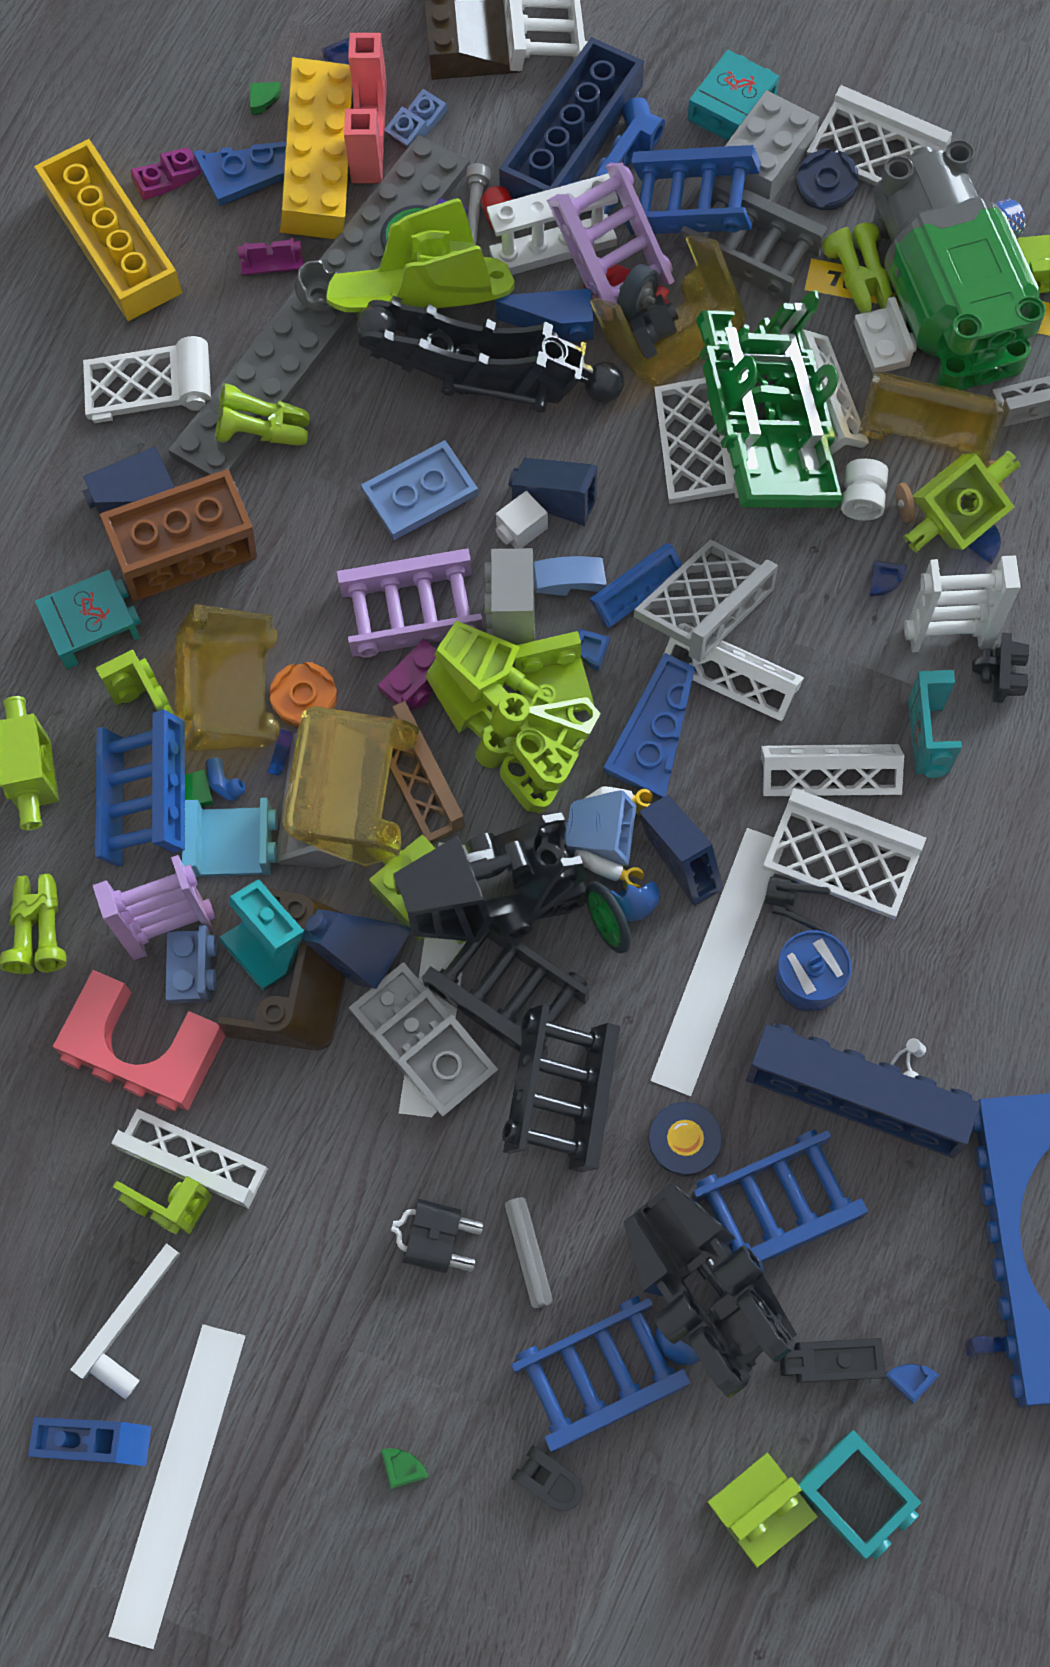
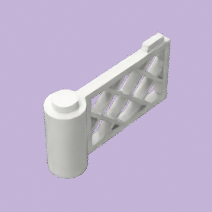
[83,336,211,423]

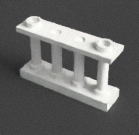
[503,0,588,71]
[487,174,618,275]
[904,555,1020,652]

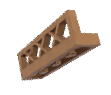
[370,701,465,844]

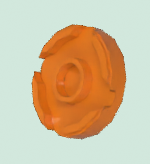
[270,662,337,728]

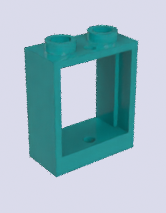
[797,1430,922,1560]

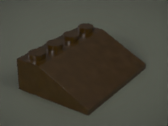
[425,0,521,80]

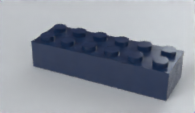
[499,37,644,199]
[746,1023,981,1159]

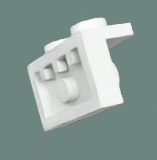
[854,297,917,375]

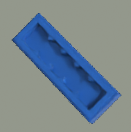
[589,543,682,628]

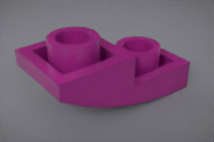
[131,147,201,200]

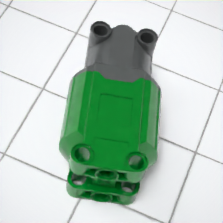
[872,139,1046,393]

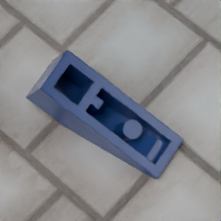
[496,289,593,342]
[28,1417,152,1466]

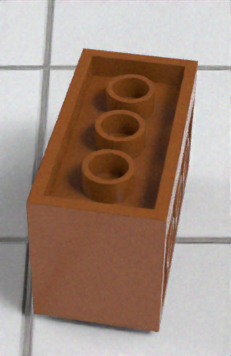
[100,469,257,603]

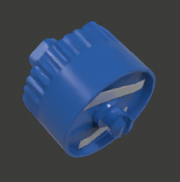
[775,930,852,1012]

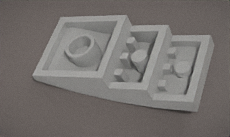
[348,962,498,1117]

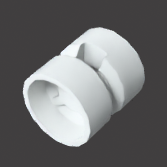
[841,458,889,521]

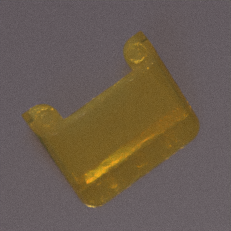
[282,706,420,866]

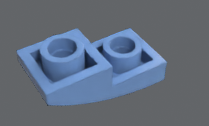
[384,89,449,148]
[533,556,607,596]

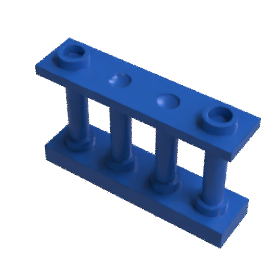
[625,145,761,235]
[94,710,185,867]
[691,1129,868,1264]
[511,1296,690,1454]

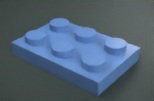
[361,440,479,540]

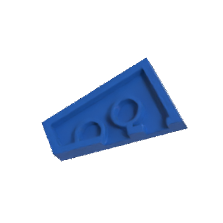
[193,141,286,206]

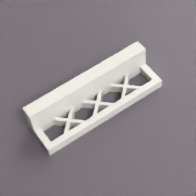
[801,329,869,455]
[663,623,804,721]
[761,744,904,796]
[111,1109,268,1209]

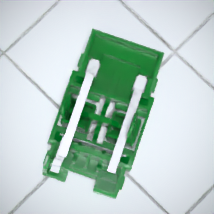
[696,290,843,508]

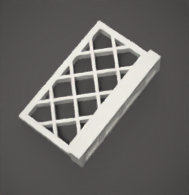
[806,85,952,186]
[654,378,739,504]
[762,788,926,920]

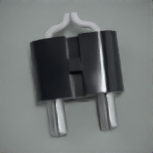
[391,1199,483,1273]

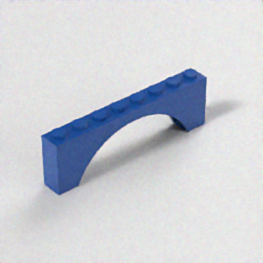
[972,1093,1050,1408]

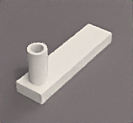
[70,1243,180,1400]

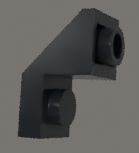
[630,294,679,360]

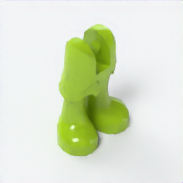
[822,222,893,313]
[215,383,310,446]
[0,873,67,974]

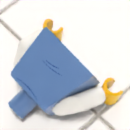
[564,786,653,890]

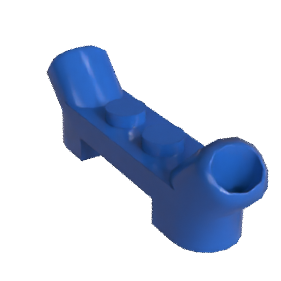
[570,97,665,215]

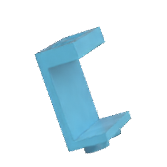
[182,798,278,877]

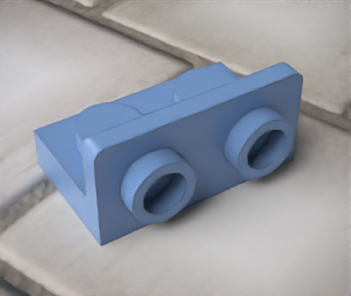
[166,925,217,1004]

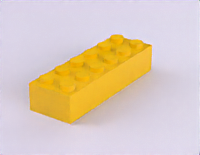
[280,57,352,239]
[34,139,183,321]

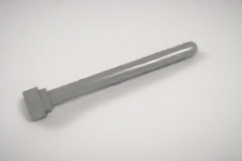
[465,163,491,246]

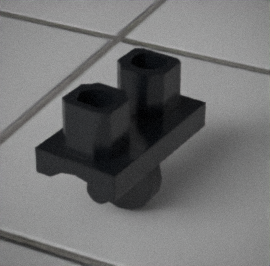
[972,632,1029,703]

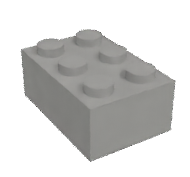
[716,90,819,201]
[485,548,535,645]

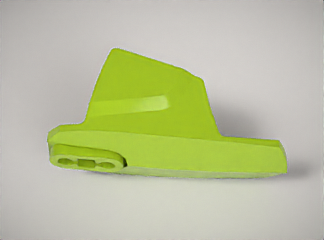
[327,198,515,312]

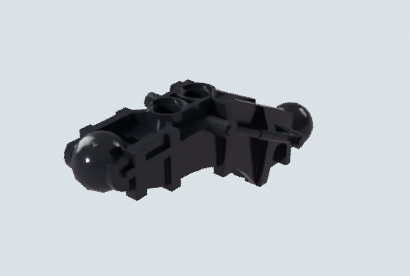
[355,295,625,413]

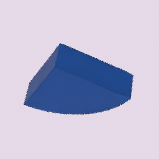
[577,628,610,671]
[885,1364,939,1404]

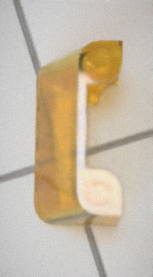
[175,604,279,752]

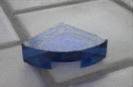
[322,38,349,65]
[968,524,1001,565]
[870,561,907,596]
[267,729,293,776]
[965,1336,1005,1356]

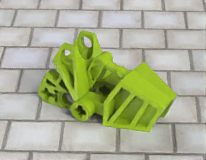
[425,621,600,814]

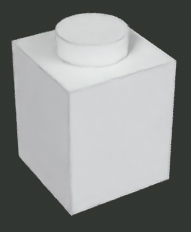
[496,491,548,549]

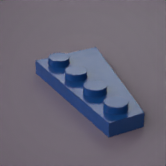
[603,653,695,799]

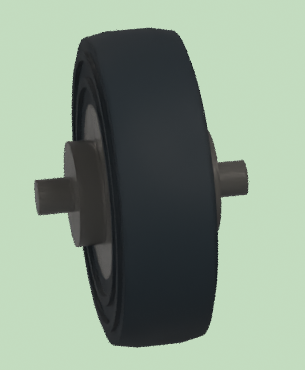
[616,264,659,323]

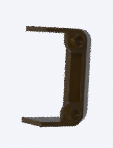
[217,885,346,1051]

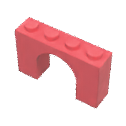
[344,33,387,183]
[53,970,225,1112]

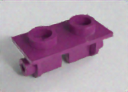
[238,238,303,275]

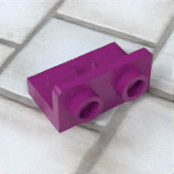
[378,639,436,712]

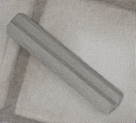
[505,1197,553,1309]

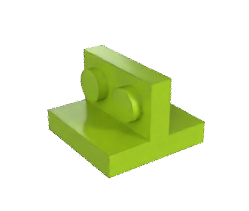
[707,1452,817,1568]

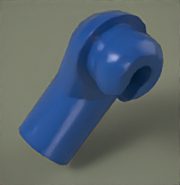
[205,757,245,801]

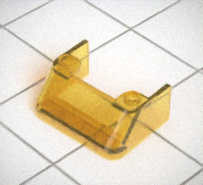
[590,234,746,386]
[858,372,1004,465]

